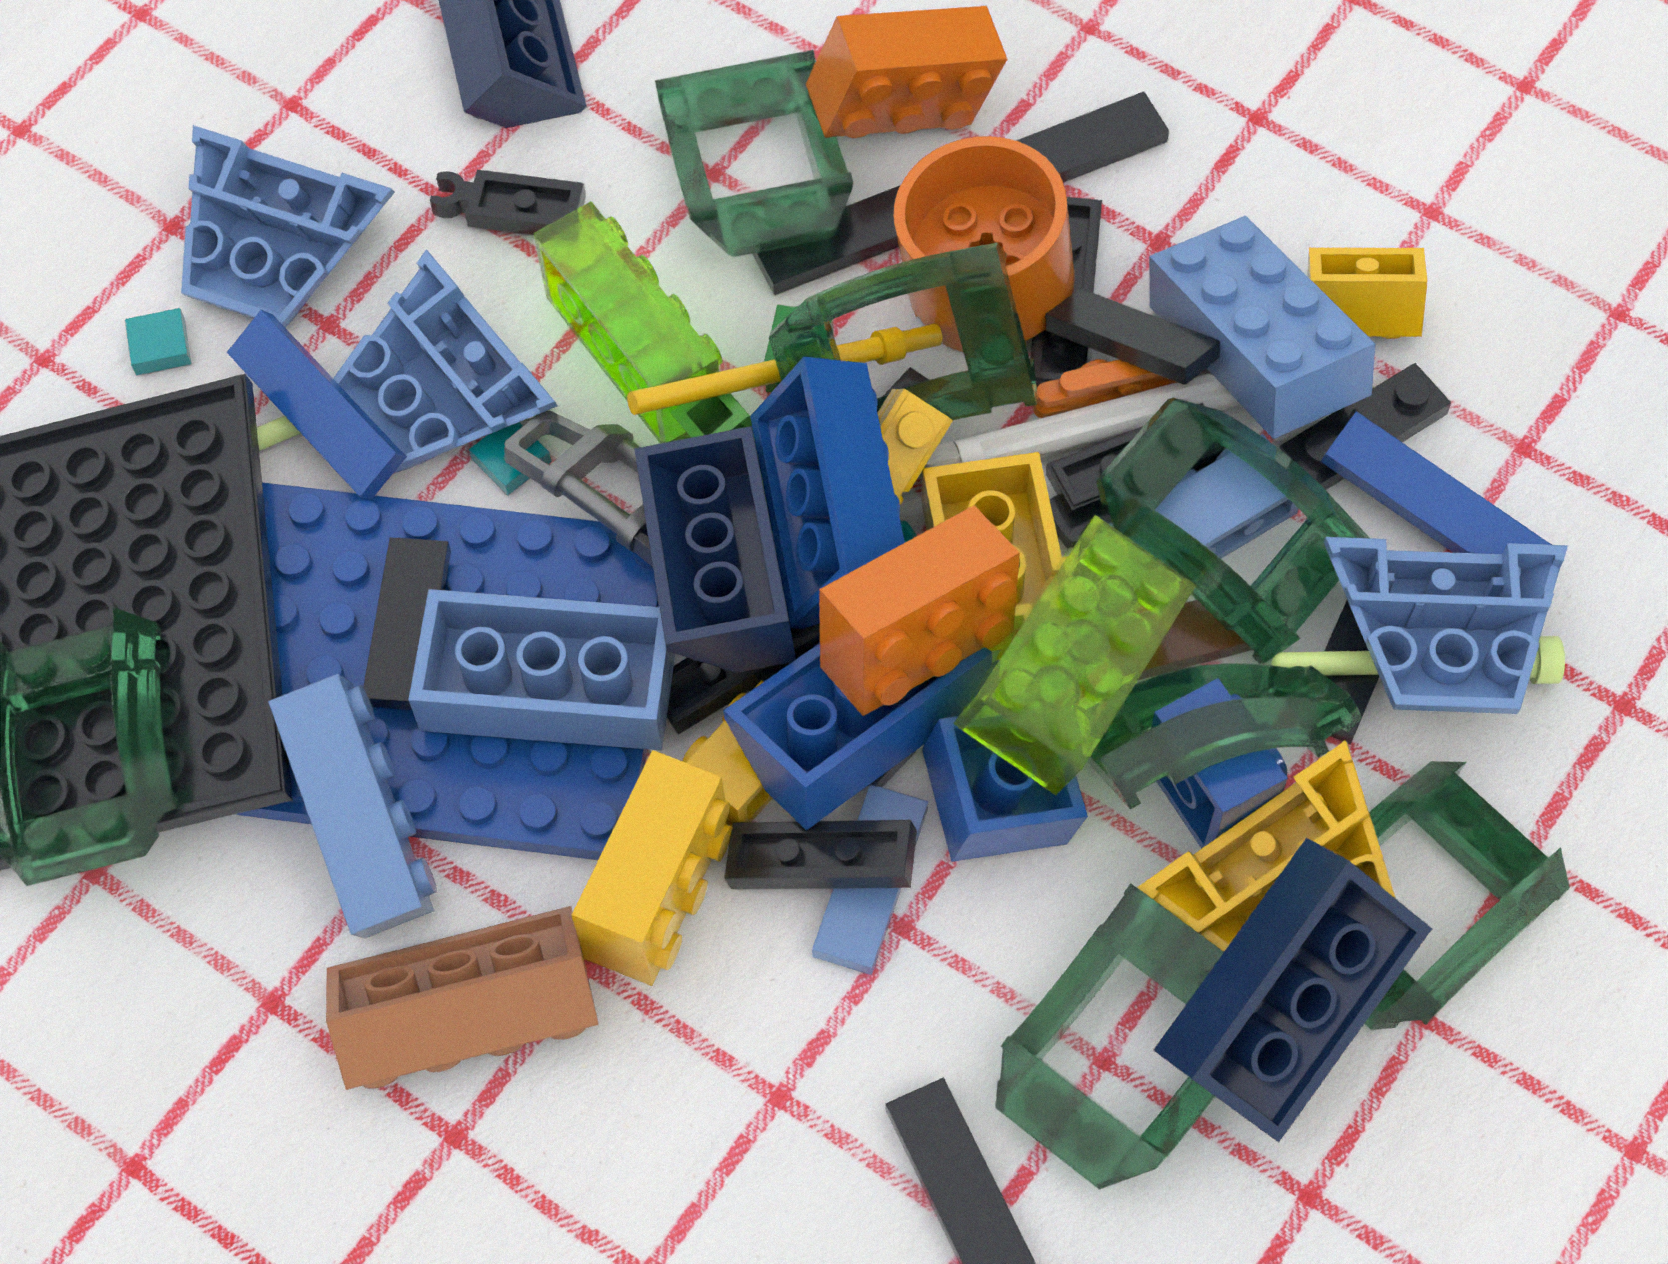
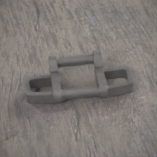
[504,411,653,567]

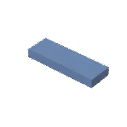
[812,784,928,975]

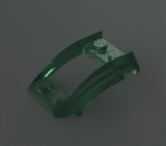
[655,50,853,257]
[768,243,1038,420]
[1096,397,1370,664]
[0,607,177,886]
[1067,663,1362,810]
[1365,761,1570,1030]
[995,883,1224,1190]

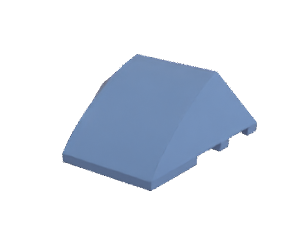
[181,125,395,328]
[333,249,558,474]
[1324,537,1568,714]

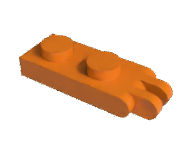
[1033,359,1176,418]

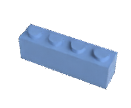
[1068,434,1305,624]
[268,674,437,938]

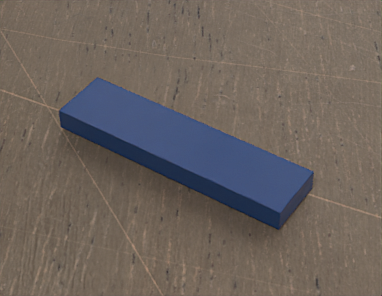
[226,309,407,500]
[1320,411,1552,554]

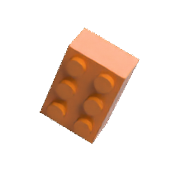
[806,6,1008,138]
[819,505,1020,716]

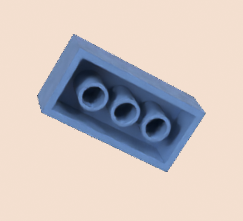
[1149,215,1376,439]
[409,589,675,750]

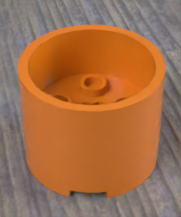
[894,136,1075,355]

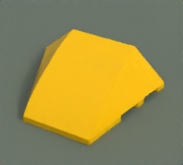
[1137,740,1396,952]

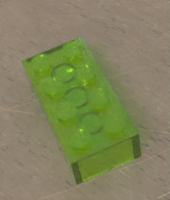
[534,201,723,443]
[953,515,1196,795]

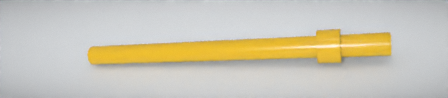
[627,324,943,415]

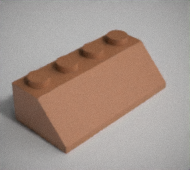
[326,906,599,1090]

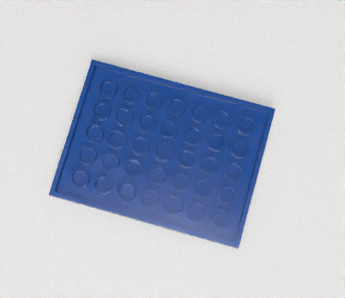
[234,482,659,860]

